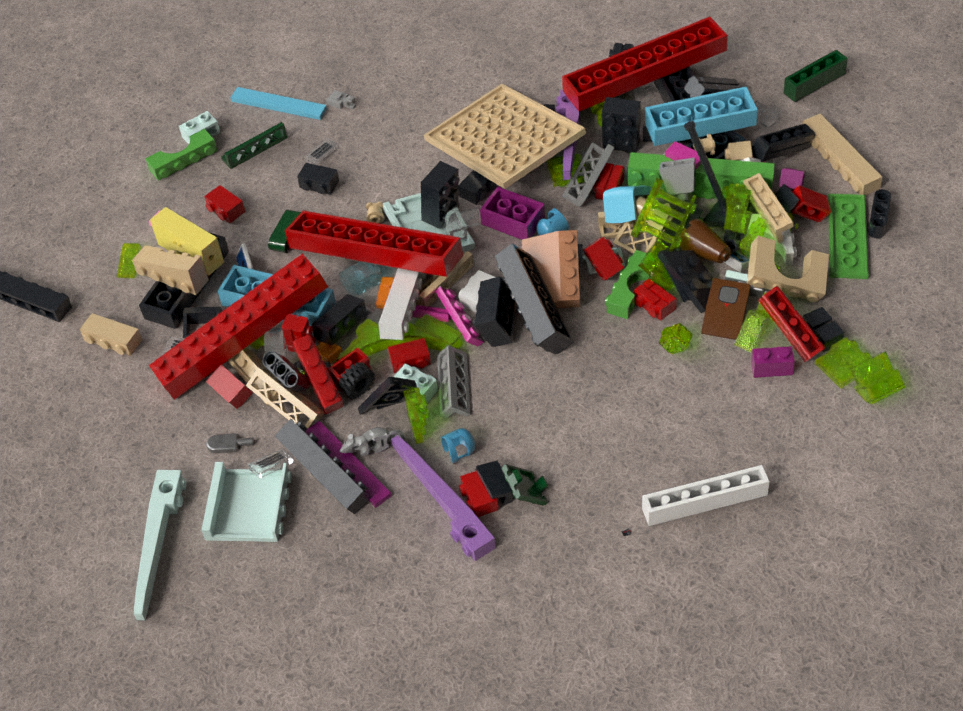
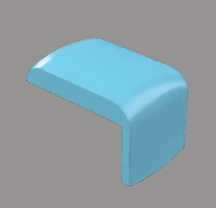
[603,185,653,223]

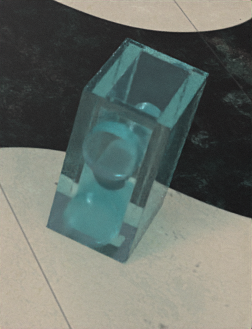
[339,261,382,296]

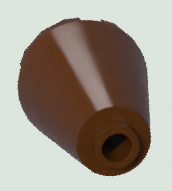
[678,218,731,264]

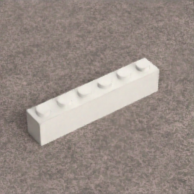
[379,268,426,340]
[642,465,769,526]

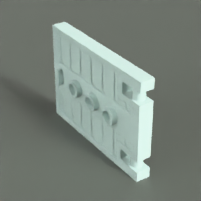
[383,193,475,253]

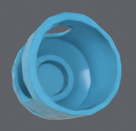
[537,208,569,236]
[441,428,476,464]

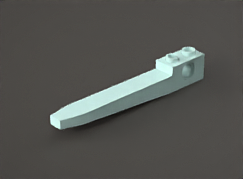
[134,470,187,620]

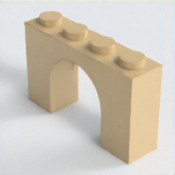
[747,236,829,302]

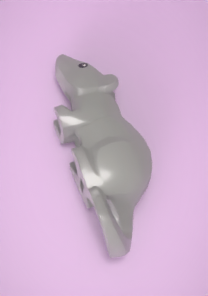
[340,427,404,456]

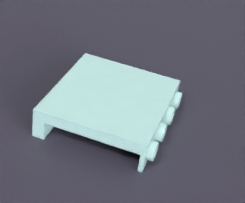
[201,462,292,542]

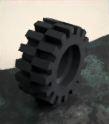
[338,362,375,399]

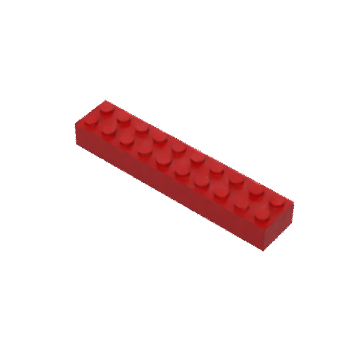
[562,17,728,111]
[285,210,463,277]
[149,253,328,400]

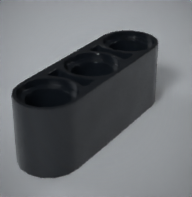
[868,189,891,239]
[263,351,310,393]

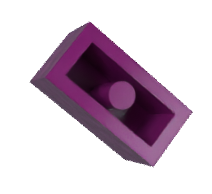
[751,346,795,378]

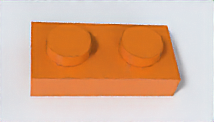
[376,277,395,309]

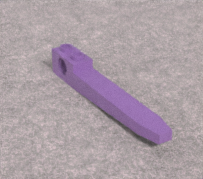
[556,90,581,180]
[391,435,496,561]

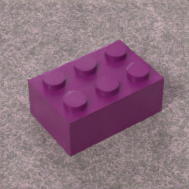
[480,187,545,240]

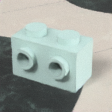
[179,111,221,144]
[394,364,438,406]

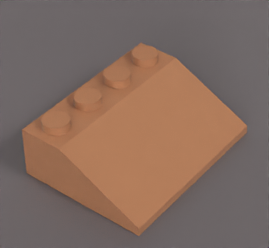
[522,230,580,308]

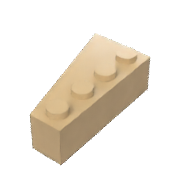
[132,245,208,295]

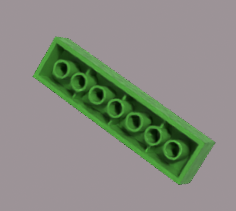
[628,152,775,199]

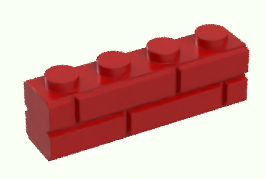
[758,285,825,362]
[293,334,343,414]

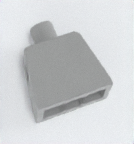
[659,158,695,202]

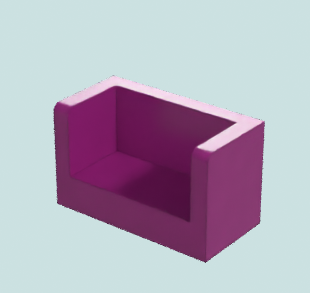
[779,168,806,189]

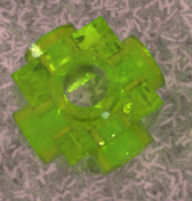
[659,323,693,354]

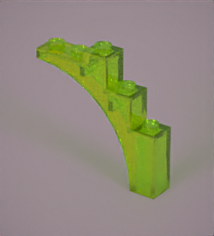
[337,314,463,361]

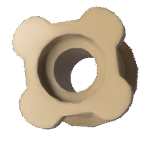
[693,134,715,155]
[366,202,384,223]

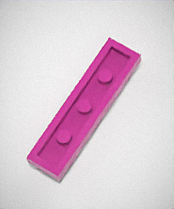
[435,286,483,346]

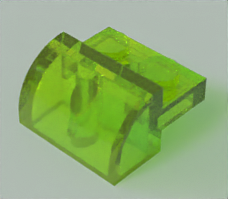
[850,351,905,404]

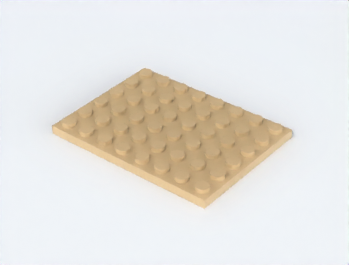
[424,84,586,189]

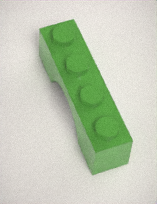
[145,129,217,181]
[605,250,656,320]

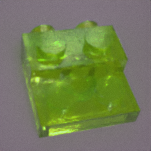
[546,154,587,187]
[638,239,675,291]
[814,337,872,389]
[403,387,429,444]

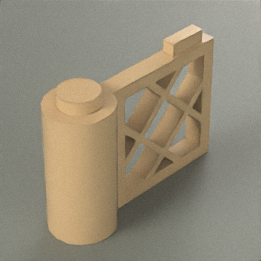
[613,196,674,254]

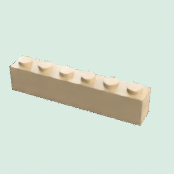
[802,114,882,195]

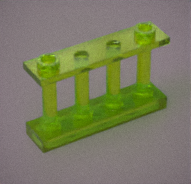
[630,178,697,251]

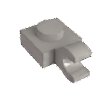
[326,90,356,109]

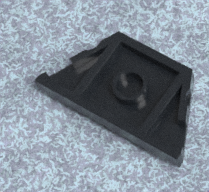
[657,250,713,313]
[358,377,417,415]

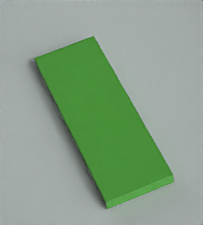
[828,194,869,279]

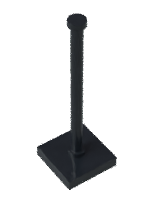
[684,121,752,228]

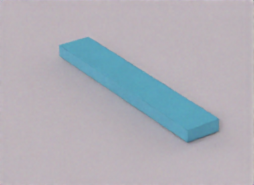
[230,87,327,120]

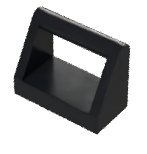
[183,307,222,340]

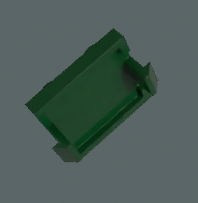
[502,464,548,506]

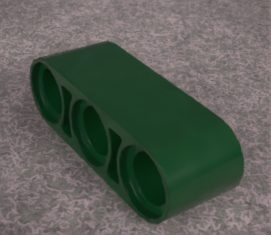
[268,209,301,253]

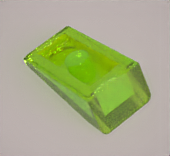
[116,243,141,278]

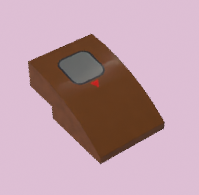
[701,278,751,341]

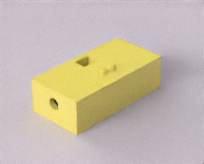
[150,207,224,276]

